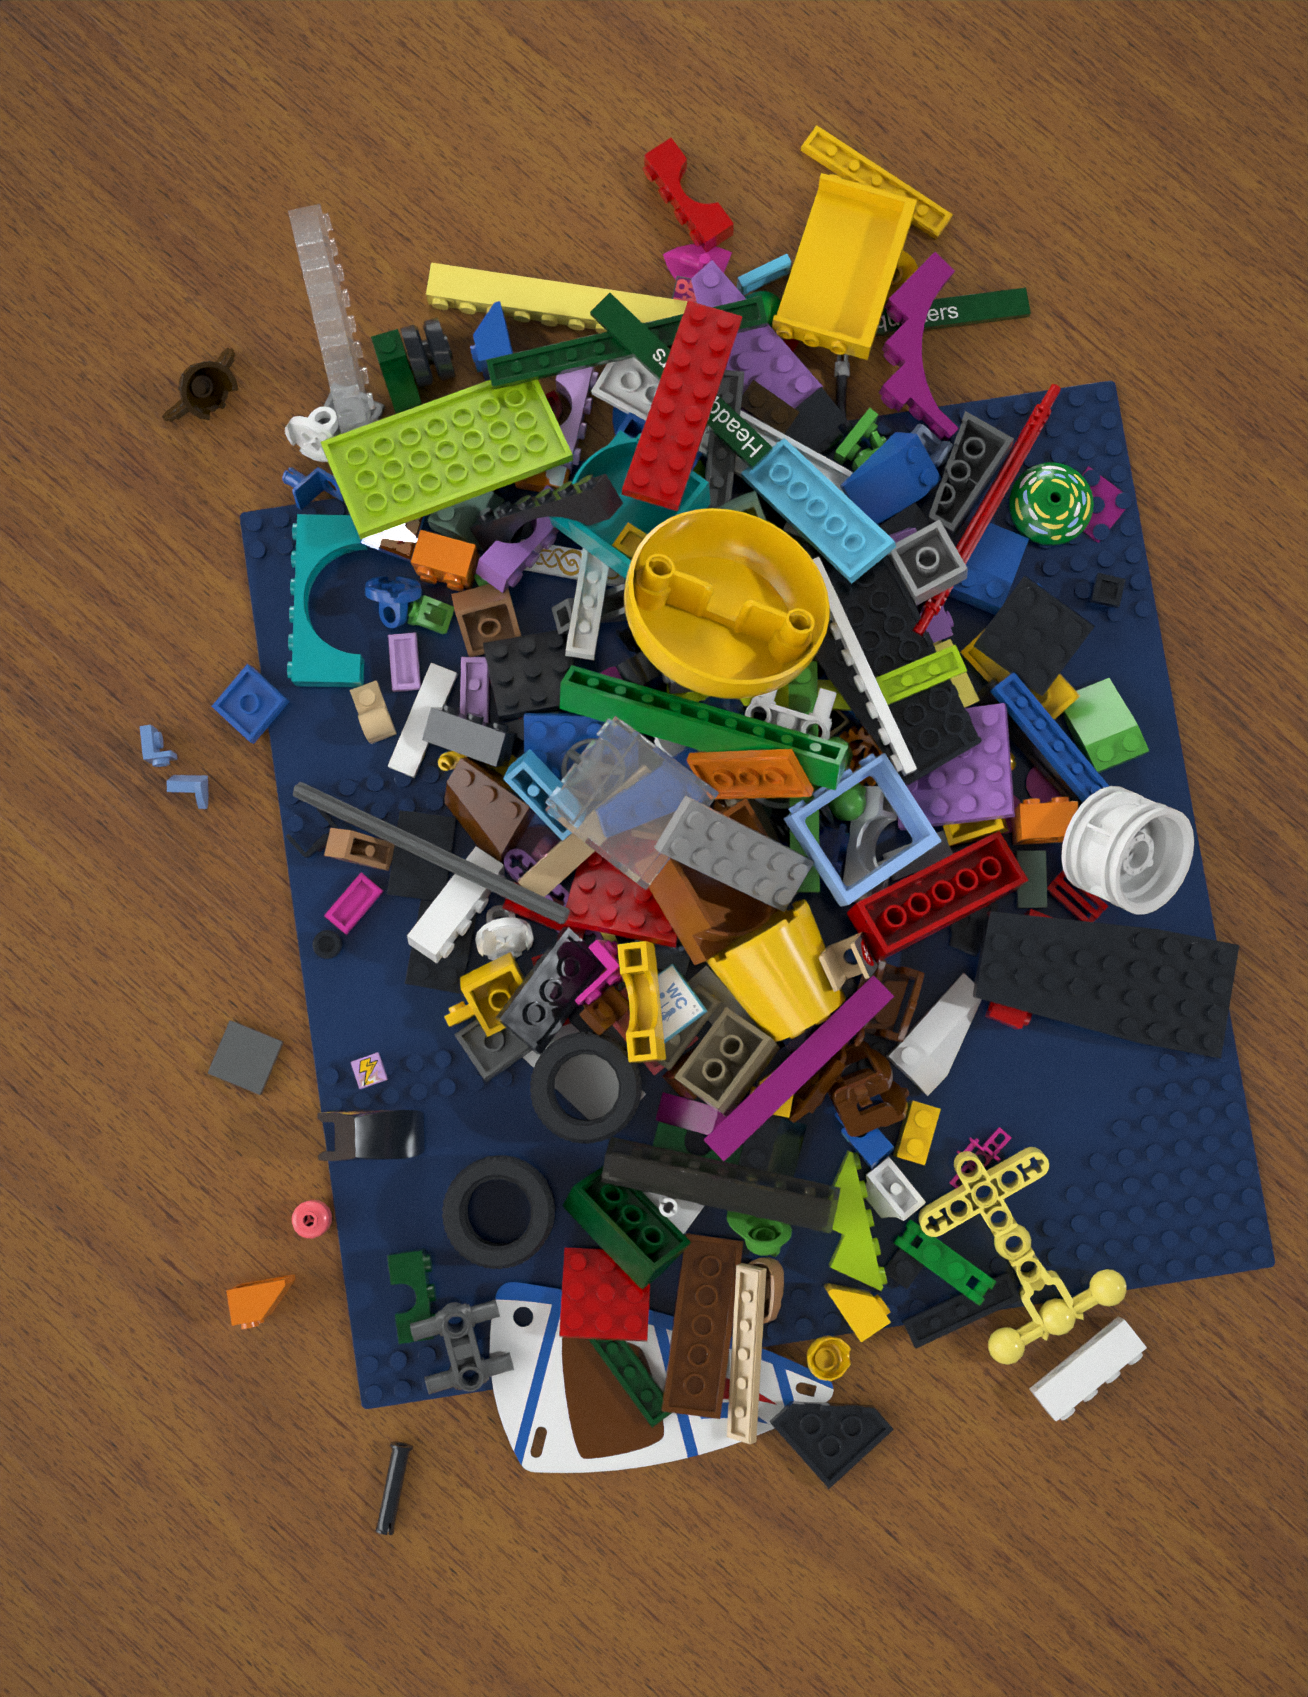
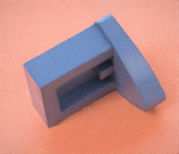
[167,775,209,809]

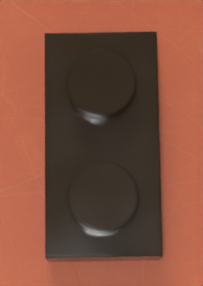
[741,380,799,435]

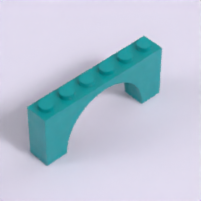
[287,514,368,687]

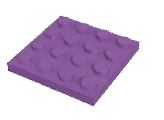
[898,703,1015,830]

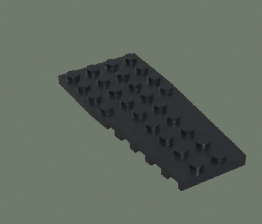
[802,542,982,786]
[973,911,1239,1058]

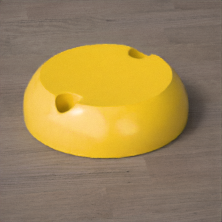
[624,508,830,699]

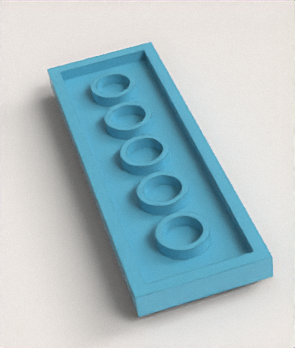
[741,438,896,584]

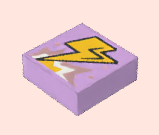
[351,1053,388,1089]

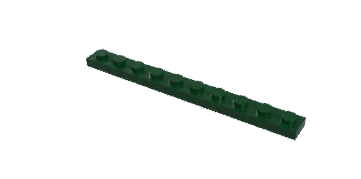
[486,296,768,390]

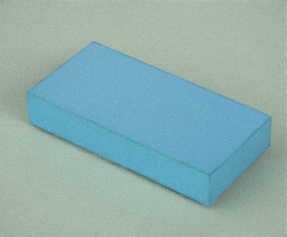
[737,254,791,296]

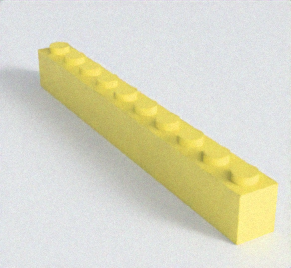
[426,263,696,333]

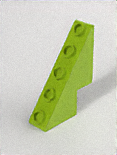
[816,1150,887,1291]

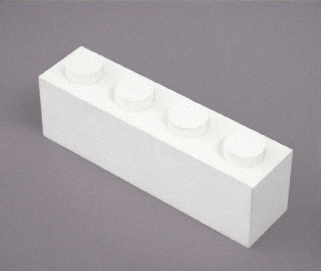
[407,847,506,963]
[1029,1316,1147,1421]

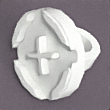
[285,407,339,462]
[475,905,534,960]

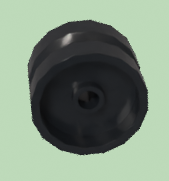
[400,317,456,388]

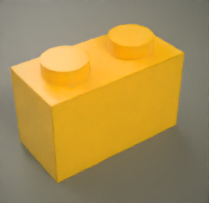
[893,1100,941,1165]

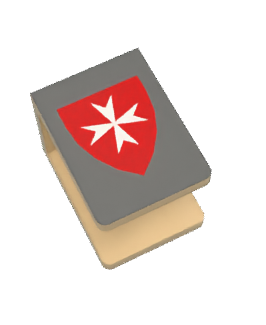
[819,932,878,992]

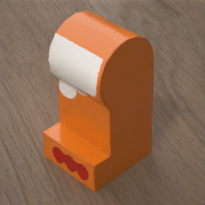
[515,465,570,492]

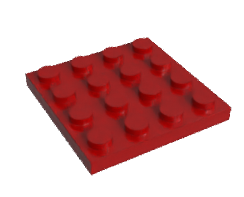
[564,829,678,948]

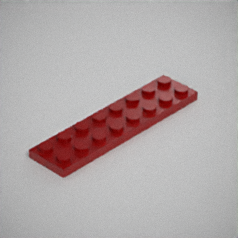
[621,301,742,511]

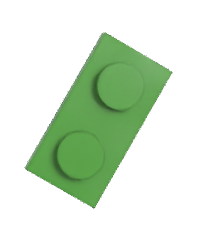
[833,408,878,465]

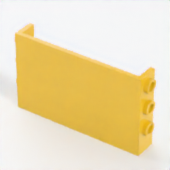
[772,173,917,360]

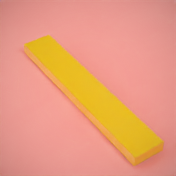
[801,125,953,240]

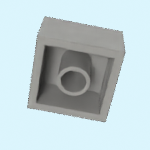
[888,520,968,606]

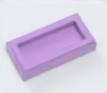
[388,633,421,692]

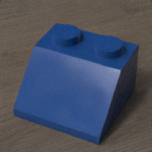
[470,301,513,381]

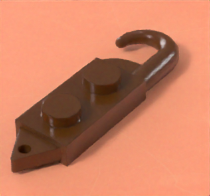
[788,1027,865,1123]

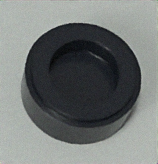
[312,930,343,959]

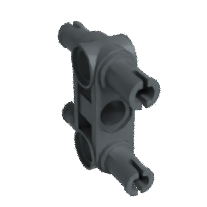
[410,1299,514,1394]

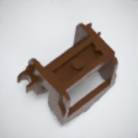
[854,959,925,1043]
[827,1040,909,1137]

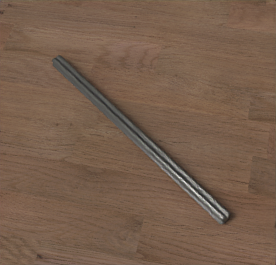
[293,782,570,924]

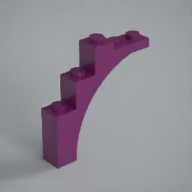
[879,252,959,441]

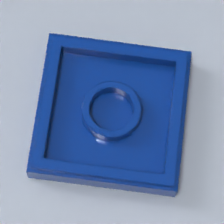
[211,664,290,744]

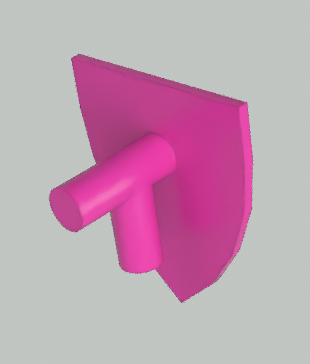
[663,244,732,280]

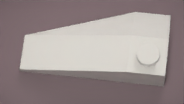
[886,973,982,1096]

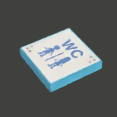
[627,964,708,1044]

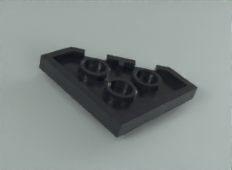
[770,1401,894,1489]

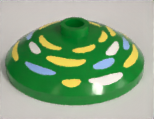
[1009,462,1094,546]

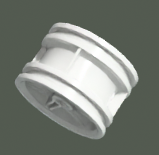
[1062,786,1194,914]

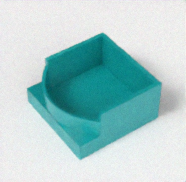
[549,430,711,579]

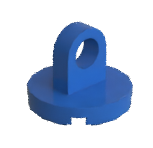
[365,576,422,628]

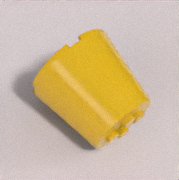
[706,899,846,1042]

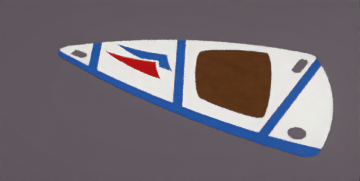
[490,1282,833,1473]

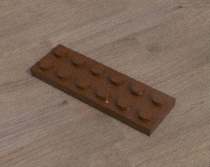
[661,1233,744,1419]

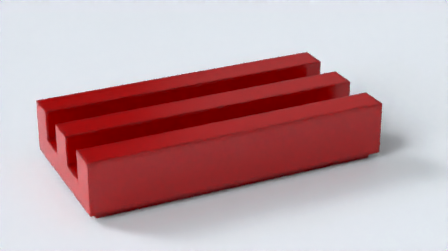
[1047,870,1108,922]

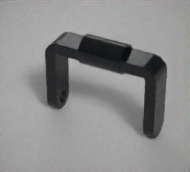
[285,808,339,858]

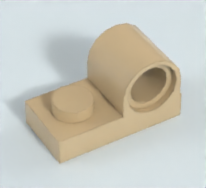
[350,681,397,744]

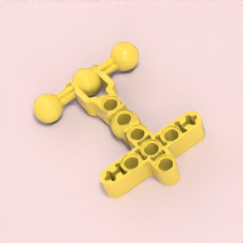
[918,1147,1127,1365]

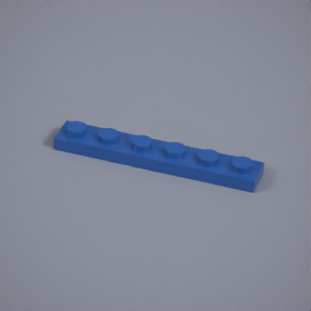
[990,672,1109,803]

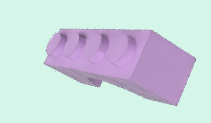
[556,367,599,474]

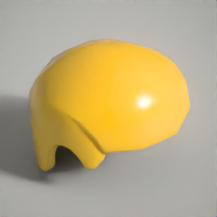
[807,1335,851,1381]

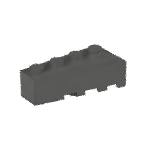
[928,411,1014,541]

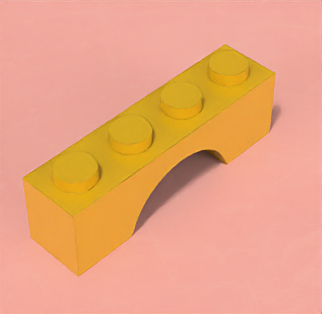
[617,941,666,1063]

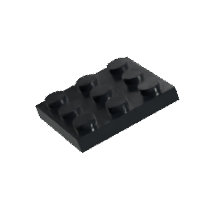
[973,575,1095,696]
[483,630,575,722]

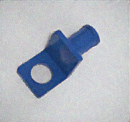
[282,467,344,509]

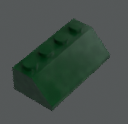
[562,1160,691,1289]

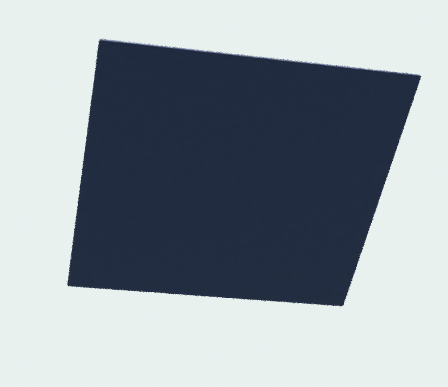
[240,381,1275,1409]

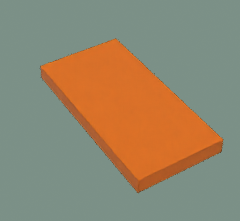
[686,749,814,799]

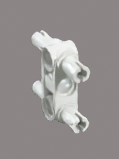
[745,688,837,740]

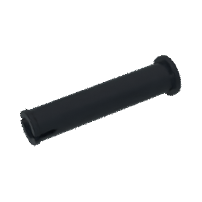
[375,1441,413,1535]

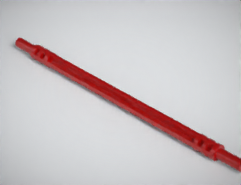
[912,384,1061,636]

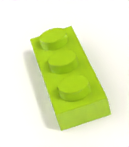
[875,644,967,705]

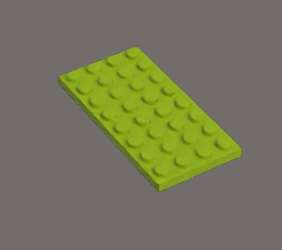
[320,380,573,540]

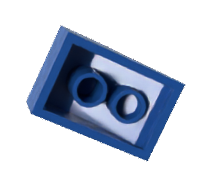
[840,432,942,525]
[949,522,1029,615]

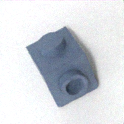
[912,424,953,467]

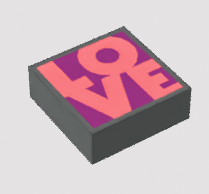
[672,276,697,303]

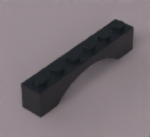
[470,474,623,552]

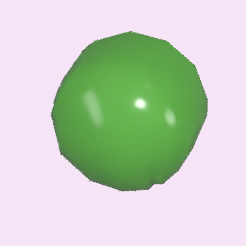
[827,783,866,821]

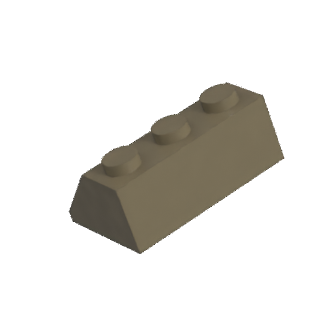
[674,1007,780,1117]

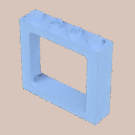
[783,753,941,907]

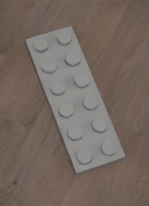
[654,795,814,912]

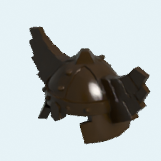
[162,348,238,422]

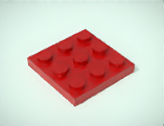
[559,1248,650,1342]

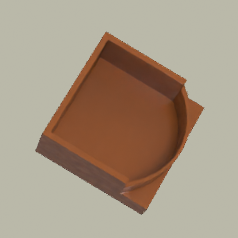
[635,798,779,965]

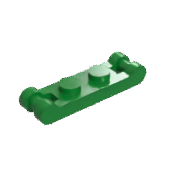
[893,1219,997,1306]

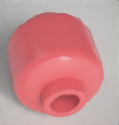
[292,1200,332,1239]

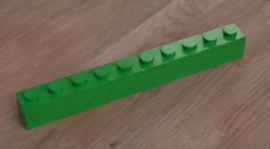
[560,665,848,790]

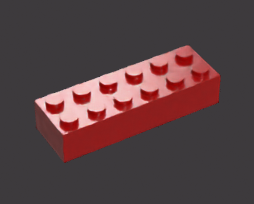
[847,831,1029,963]

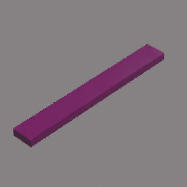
[704,975,894,1161]

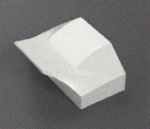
[866,1157,926,1221]

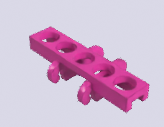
[949,1127,1011,1188]

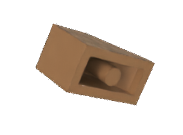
[324,828,394,871]

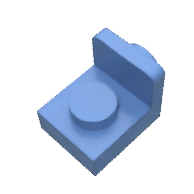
[140,725,177,767]

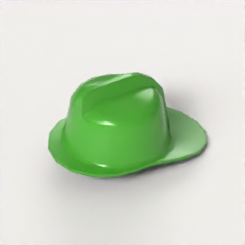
[727,1200,792,1257]

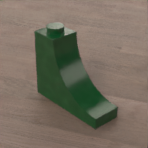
[371,329,422,414]

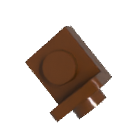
[579,986,630,1036]

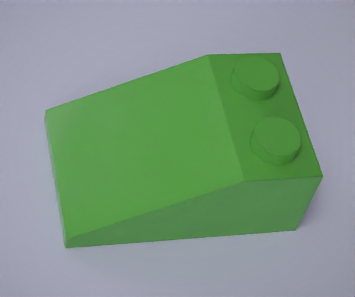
[1062,678,1149,773]

